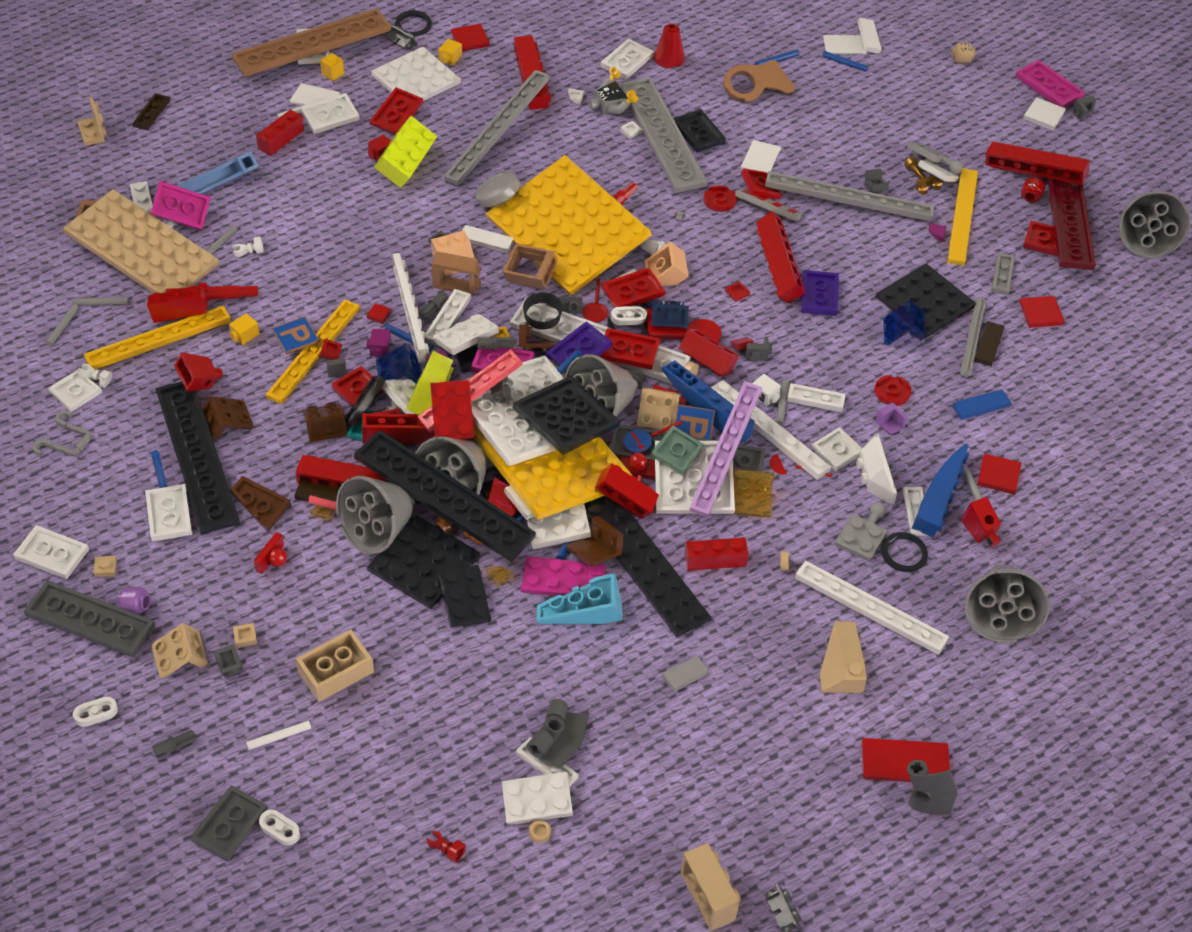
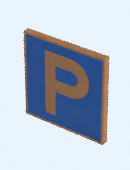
[271,316,320,354]
[675,405,715,440]

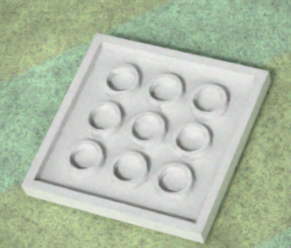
[371,47,461,101]
[655,441,735,514]

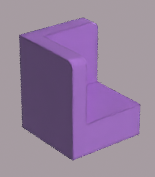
[876,402,907,435]

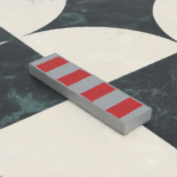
[735,188,803,221]

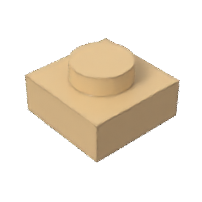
[93,556,117,577]
[233,623,257,648]

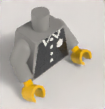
[589,66,638,115]

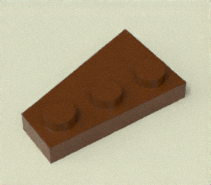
[231,476,291,532]

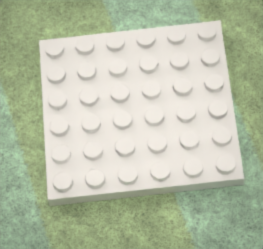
[467,356,564,466]

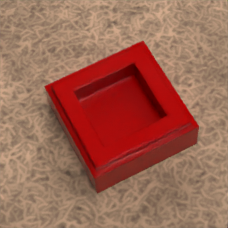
[725,281,750,302]
[367,303,392,324]
[730,337,754,350]
[319,339,342,360]

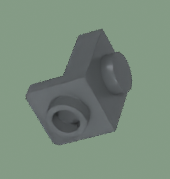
[1073,96,1096,121]
[865,168,889,193]
[745,337,772,361]
[214,644,243,677]

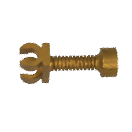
[904,157,943,195]

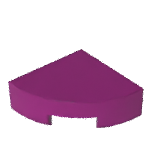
[929,223,947,242]

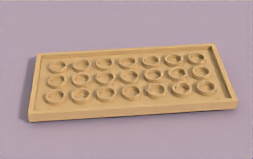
[63,189,219,293]

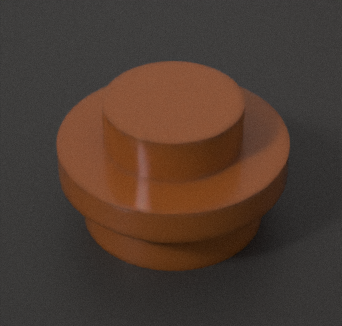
[435,516,453,533]

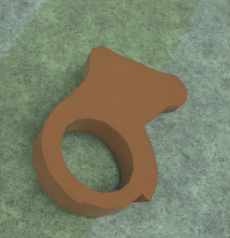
[723,60,795,102]

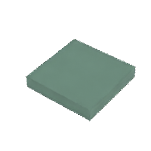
[651,425,704,476]

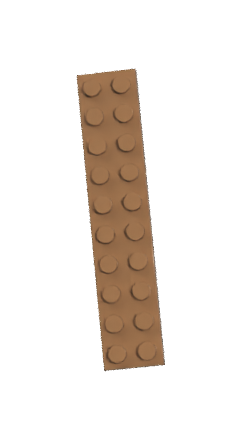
[231,8,391,77]

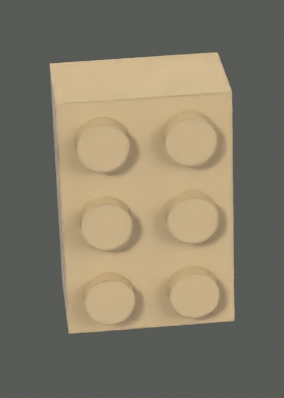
[296,629,374,702]
[681,843,740,931]

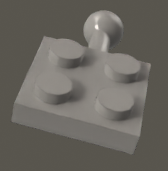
[907,141,963,174]
[834,502,888,562]

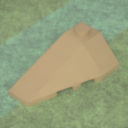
[820,621,867,693]

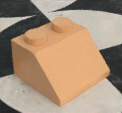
[431,231,474,276]
[645,242,689,286]

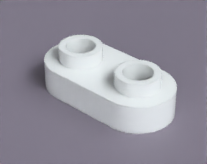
[611,306,647,325]
[73,697,118,727]
[259,810,300,846]

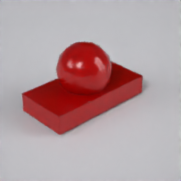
[620,452,655,480]
[254,532,287,574]

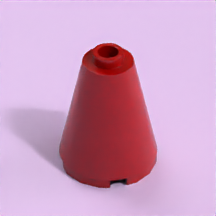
[654,23,685,69]

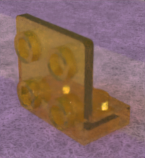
[733,469,774,518]

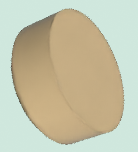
[685,362,699,376]
[780,551,789,571]
[529,820,551,843]

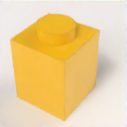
[438,39,462,66]
[320,53,344,81]
[229,313,260,345]

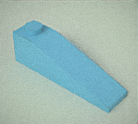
[537,573,622,624]

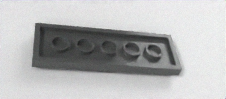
[24,580,155,657]

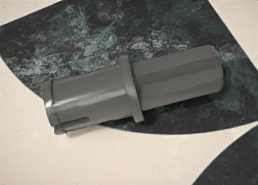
[419,291,449,319]
[477,336,514,350]
[152,730,197,759]

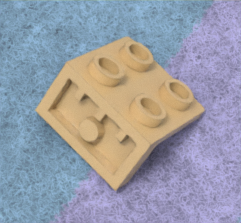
[77,97,107,146]
[637,388,681,430]
[152,623,208,678]

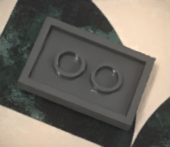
[190,785,268,862]

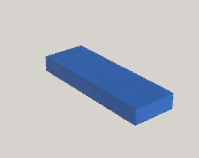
[952,389,1011,420]

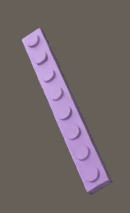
[690,381,762,518]

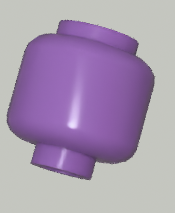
[118,586,151,614]

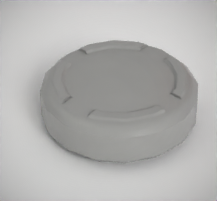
[475,172,521,208]

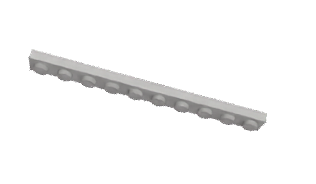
[444,70,549,186]
[765,171,934,222]

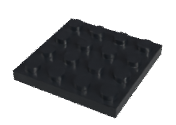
[876,263,976,338]
[512,376,621,455]
[367,515,480,609]

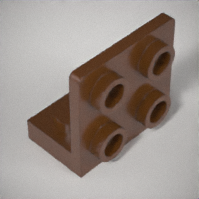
[519,322,557,351]
[203,396,254,439]
[302,402,347,442]
[567,516,624,567]

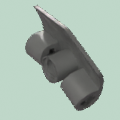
[527,699,589,769]
[907,760,957,815]

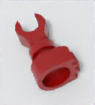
[426,831,466,863]

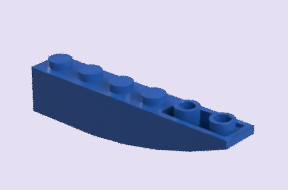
[662,360,755,444]
[911,443,969,538]

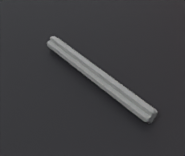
[960,297,986,378]

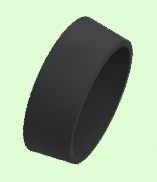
[523,292,563,330]

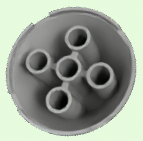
[1119,191,1190,258]
[565,354,638,417]
[416,436,490,495]
[336,476,414,555]
[965,564,1050,643]

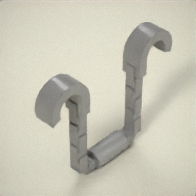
[32,410,92,456]

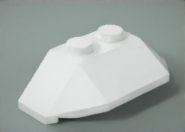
[857,434,897,504]

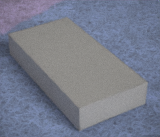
[662,656,709,692]

